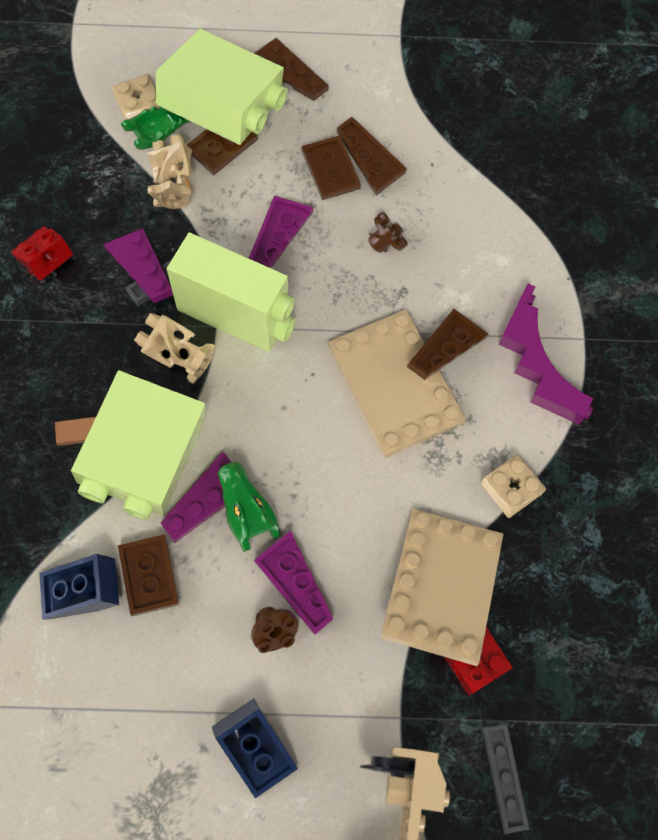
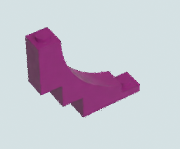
[499,283,593,425]

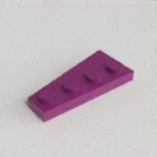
[248,196,314,268]
[103,228,173,303]
[161,452,232,543]
[254,531,333,635]

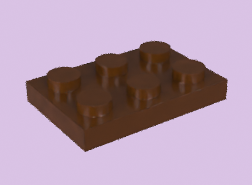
[187,129,258,175]
[301,135,361,201]
[118,534,179,617]

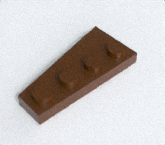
[254,38,329,101]
[337,117,407,196]
[407,309,488,380]

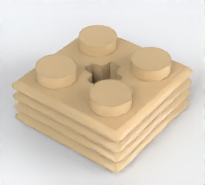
[112,74,160,120]
[481,454,546,518]

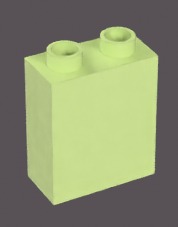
[155,28,288,145]
[167,232,296,353]
[71,370,206,520]

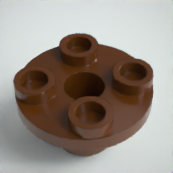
[368,211,408,253]
[251,607,299,653]

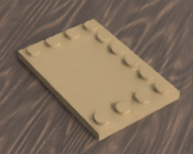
[328,310,466,458]
[380,508,503,666]

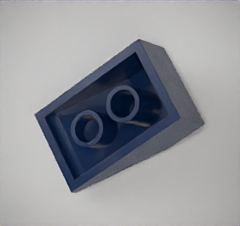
[39,554,119,620]
[212,698,298,799]

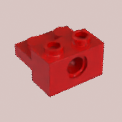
[11,226,73,281]
[445,627,512,696]

